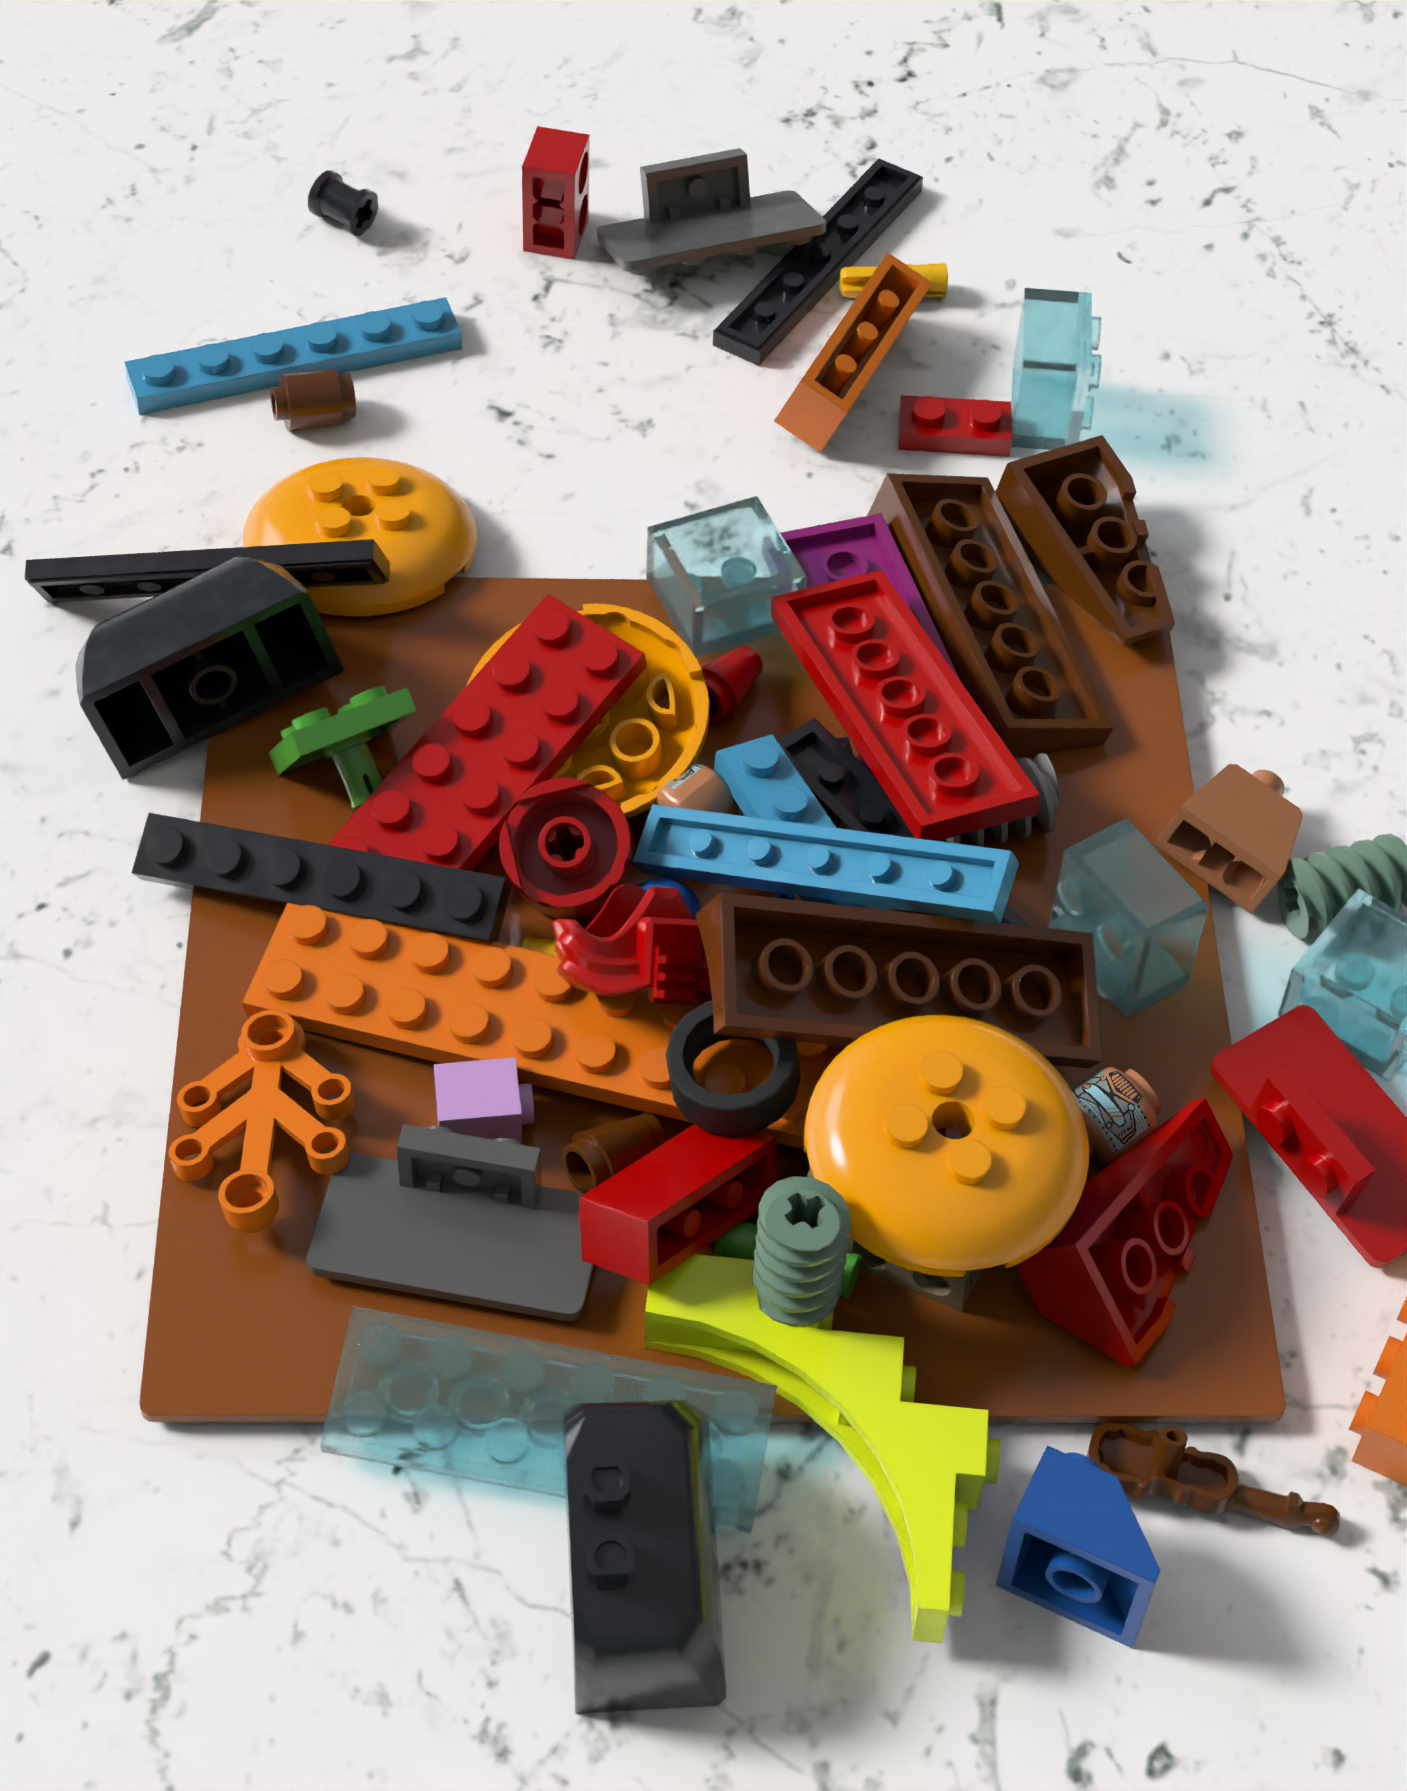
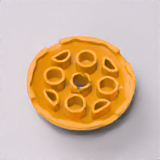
[243,457,477,616]
[467,603,710,820]
[804,1015,1089,1277]

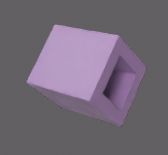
[434,1057,534,1143]

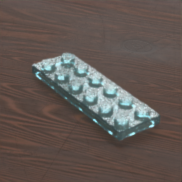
[320,1306,777,1533]

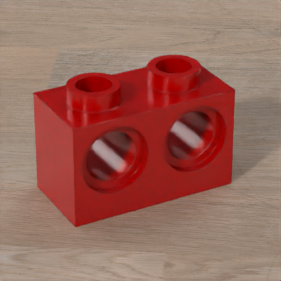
[522,126,590,260]

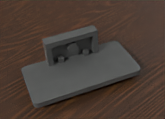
[597,148,827,275]
[307,1124,594,1321]

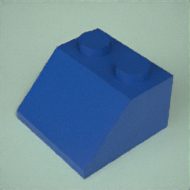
[996,1445,1160,1649]

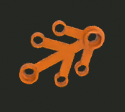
[168,1010,356,1233]

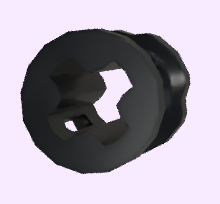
[308,170,379,236]

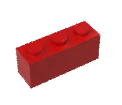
[578,1124,776,1285]

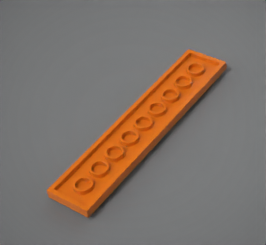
[242,903,847,1150]

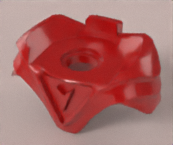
[552,883,712,1005]

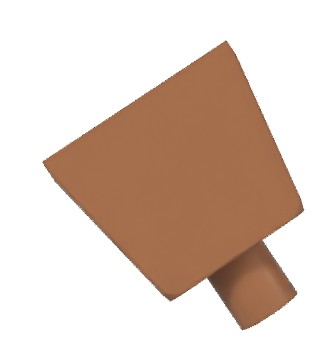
[1154,764,1303,914]

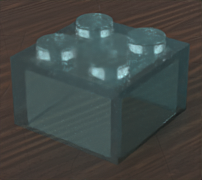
[1011,288,1102,450]
[646,496,807,657]
[1048,818,1209,1018]
[1278,889,1407,1082]

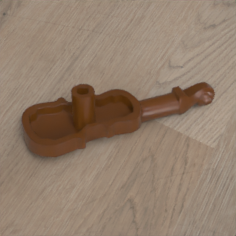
[1087,1421,1340,1535]

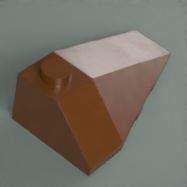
[995,435,1175,646]

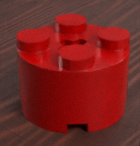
[499,778,636,920]

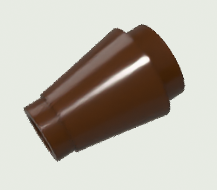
[562,1112,666,1194]

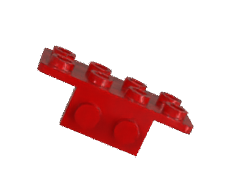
[1210,1005,1407,1268]

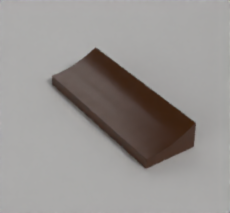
[867,473,1113,759]
[695,892,1102,1069]

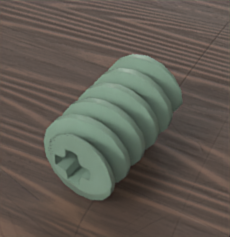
[1277,833,1407,938]
[752,1176,851,1326]

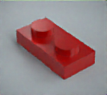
[898,395,1012,457]

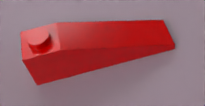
[1015,1097,1233,1366]

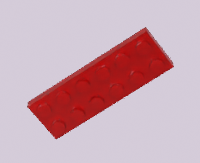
[770,570,1040,841]
[327,594,647,871]

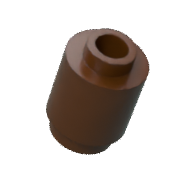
[270,369,356,431]

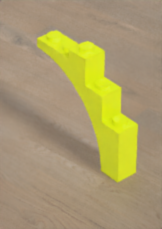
[644,1254,1000,1644]

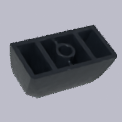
[75,557,345,780]
[562,1400,726,1714]

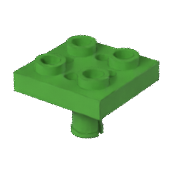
[268,685,417,810]

